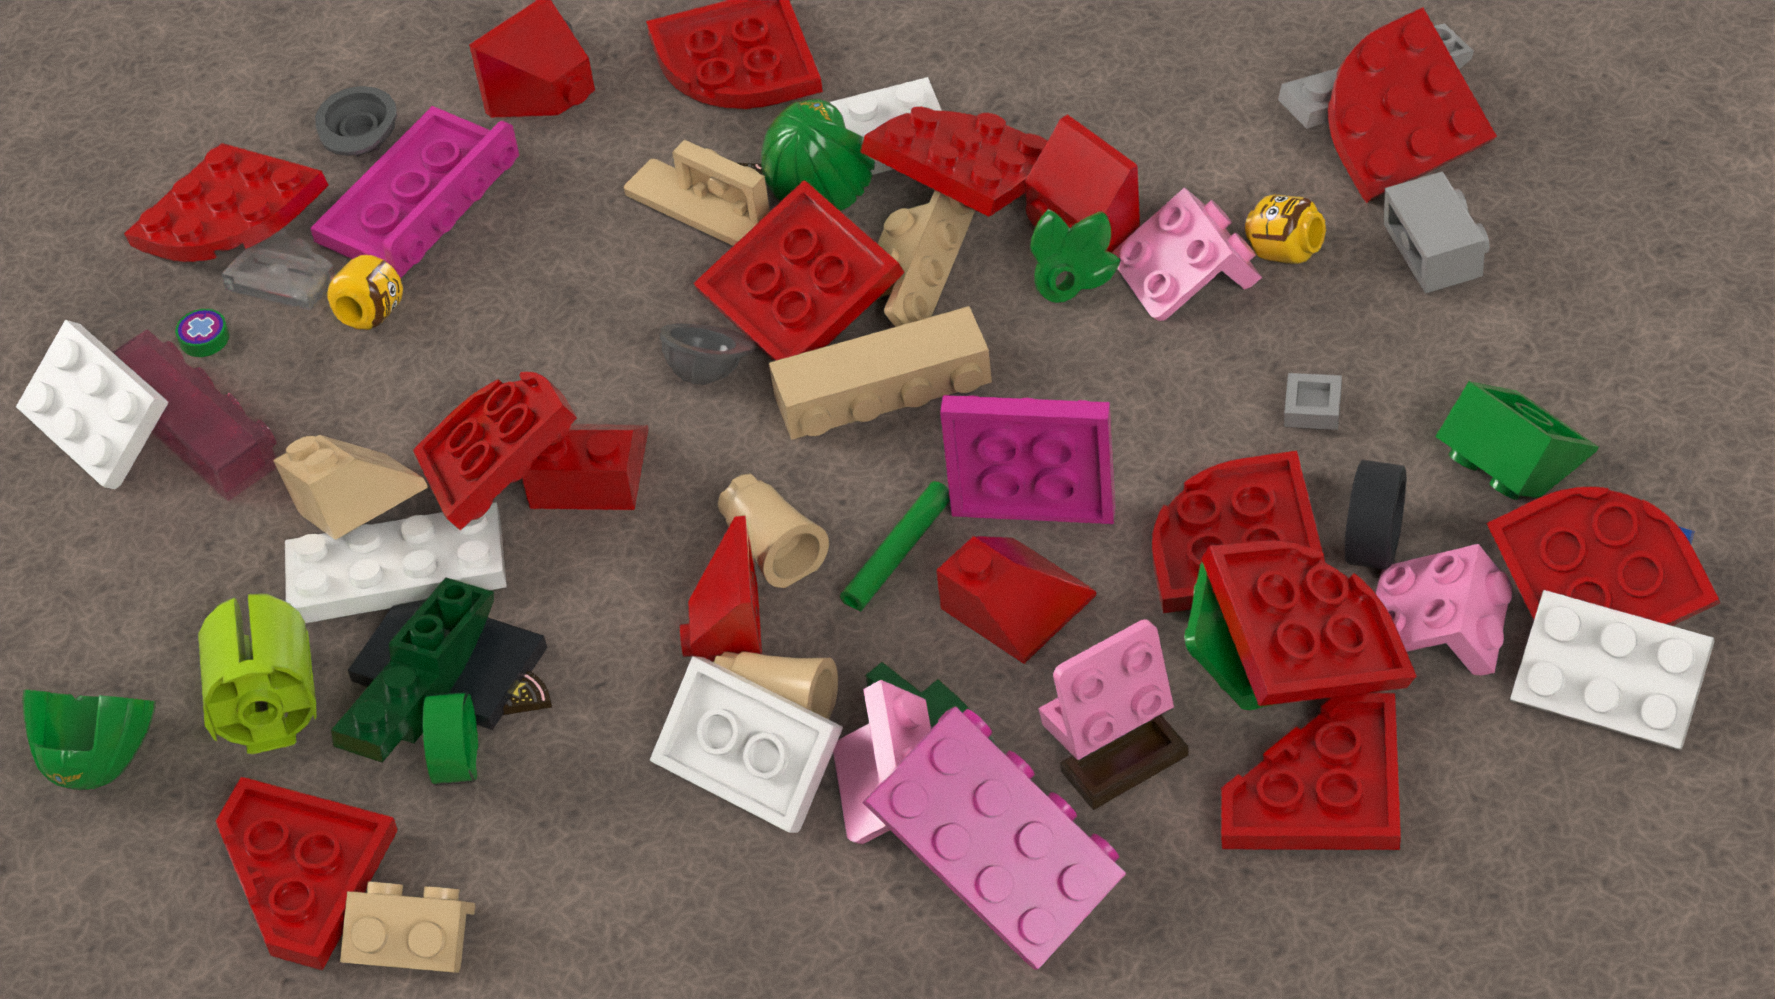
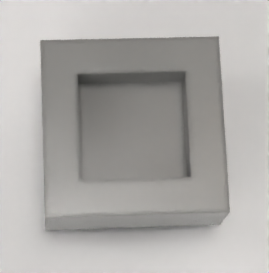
[1284,373,1342,430]

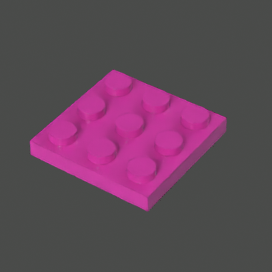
[940,395,1116,524]

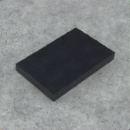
[347,599,548,730]

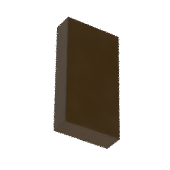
[1060,715,1189,810]

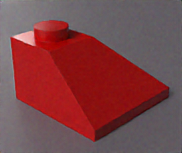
[469,0,595,118]
[680,515,762,662]
[936,536,1097,664]

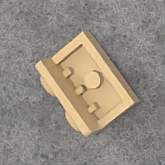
[340,882,475,973]

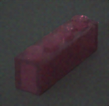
[112,329,277,501]

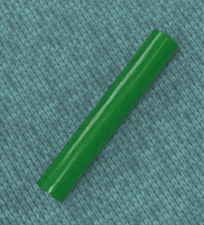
[840,481,950,612]

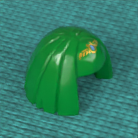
[761,99,875,211]
[22,690,156,790]

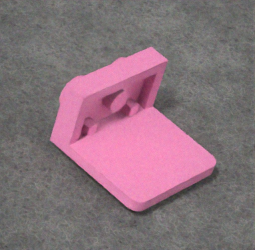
[1113,187,1262,321]
[1376,544,1512,676]
[1038,619,1174,760]
[833,680,931,844]

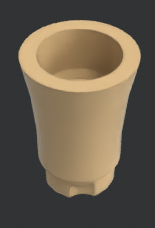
[718,474,829,588]
[714,651,838,720]

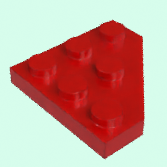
[1221,693,1401,850]
[215,777,398,971]

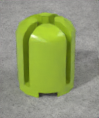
[198,594,317,754]

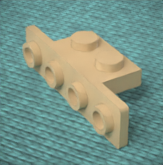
[624,140,770,246]
[877,190,975,327]

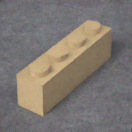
[769,306,992,440]

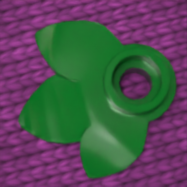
[1030,210,1121,303]

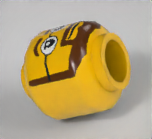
[1245,194,1326,264]
[327,255,403,330]

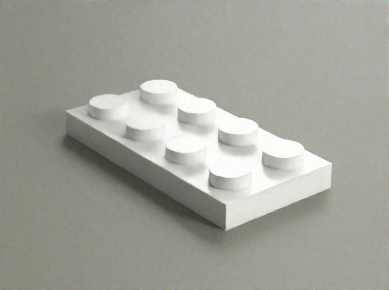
[285,503,507,623]

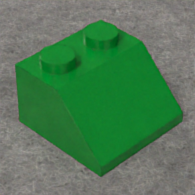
[1435,381,1599,500]

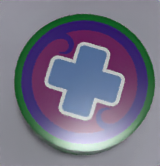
[175,309,229,357]

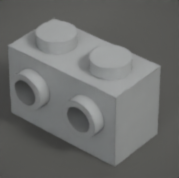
[1384,171,1490,294]

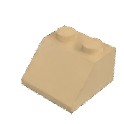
[273,435,428,540]

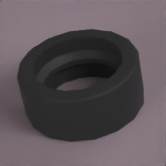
[1344,460,1407,570]

